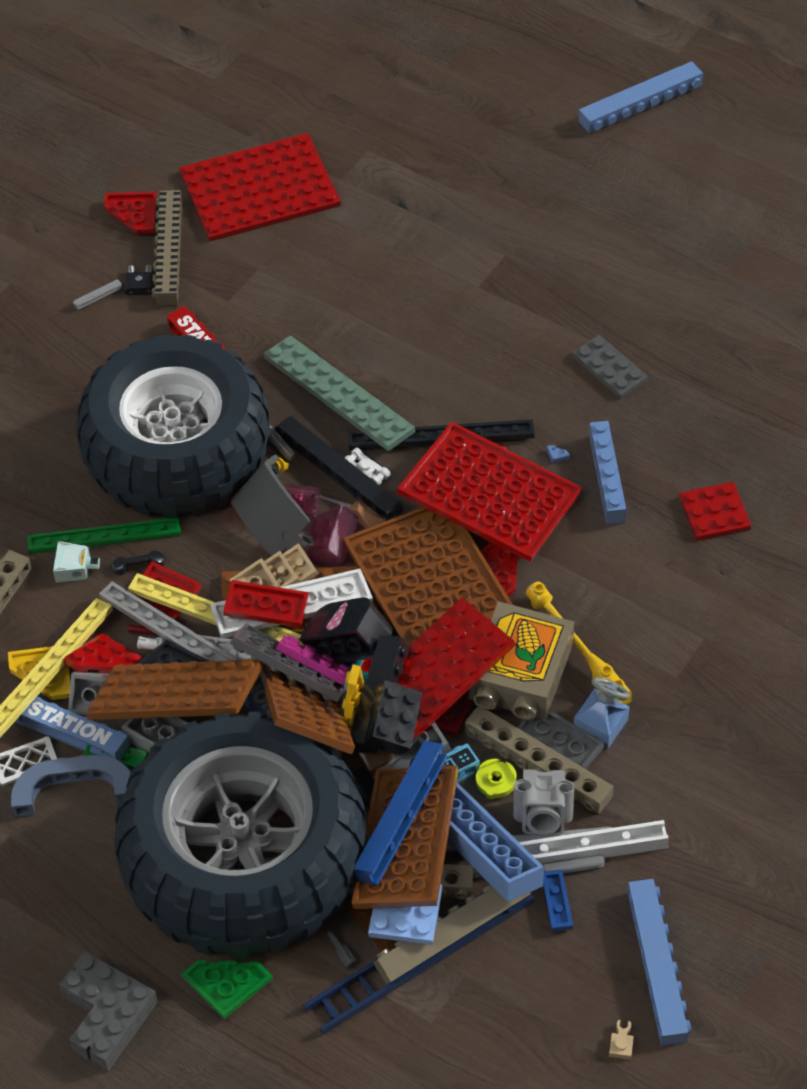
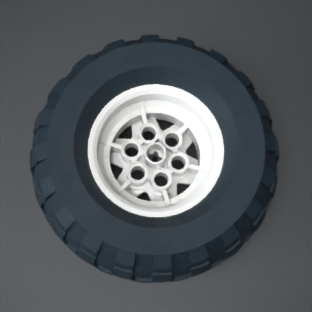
[76,335,270,518]

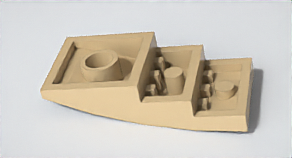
[229,543,319,587]

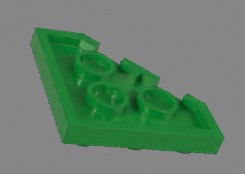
[181,960,273,1020]

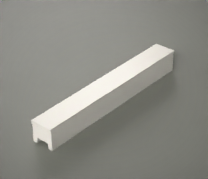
[519,820,668,866]

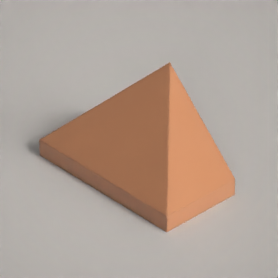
[346,499,386,529]

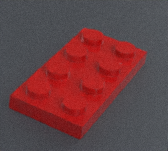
[223,580,309,628]

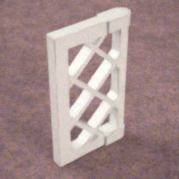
[0,736,57,787]

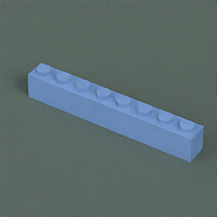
[579,61,703,134]
[627,879,691,1046]

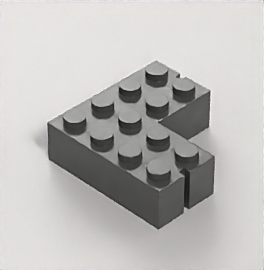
[59,952,158,1072]

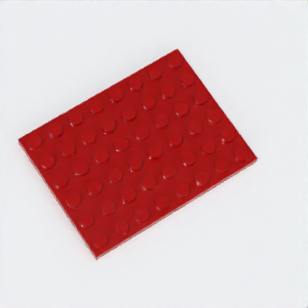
[179,133,341,242]
[397,422,583,562]

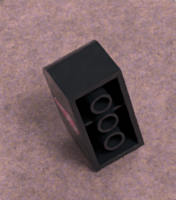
[299,597,392,664]

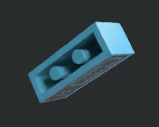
[444,744,480,783]

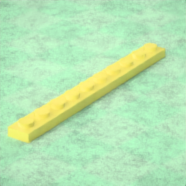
[128,573,303,645]
[0,598,113,738]

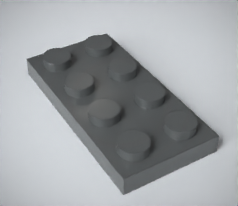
[572,335,648,399]
[517,710,605,769]

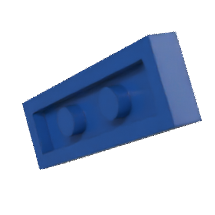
[543,870,573,932]

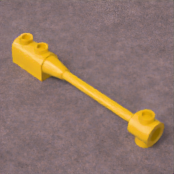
[526,582,632,705]

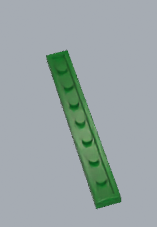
[27,517,181,554]

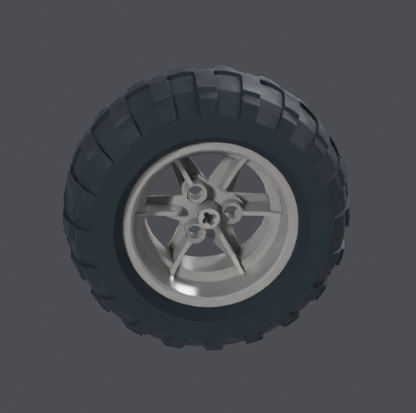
[114,712,367,959]

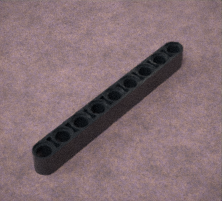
[275,416,403,521]

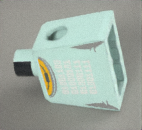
[53,542,100,582]

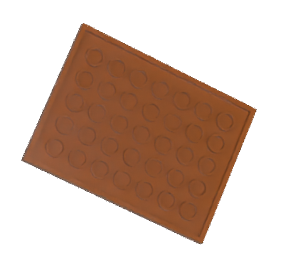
[343,507,513,647]

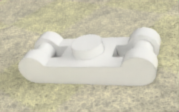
[344,448,391,485]

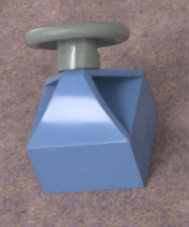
[574,677,630,748]

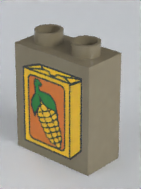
[469,601,575,720]

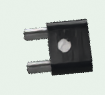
[125,265,153,295]

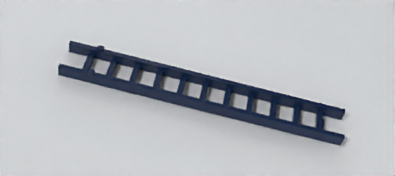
[303,893,534,1035]

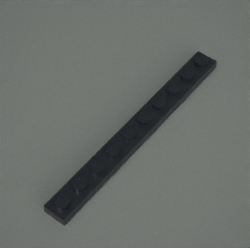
[348,419,535,450]

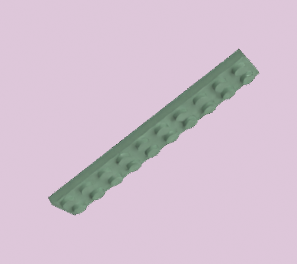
[264,335,415,451]

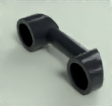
[112,551,165,575]

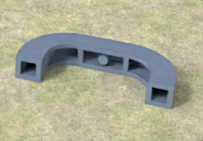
[11,755,131,817]

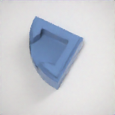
[546,445,570,464]

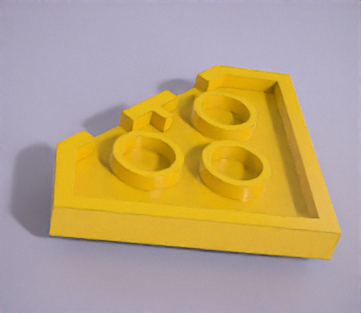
[8,646,71,700]
[342,665,365,732]

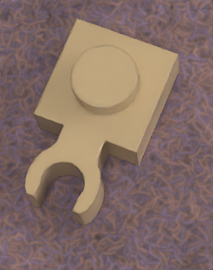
[609,1020,634,1060]

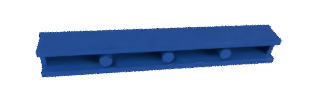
[354,740,448,886]

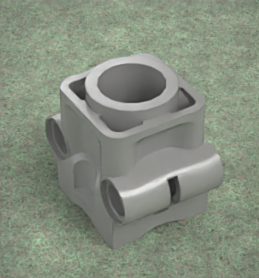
[513,769,574,835]

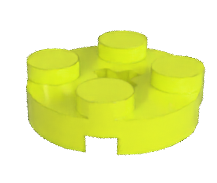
[476,759,517,800]

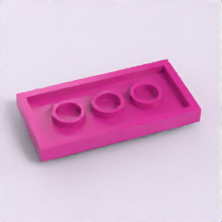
[276,635,351,686]

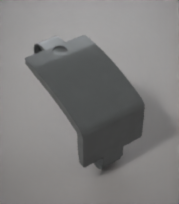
[230,454,314,556]

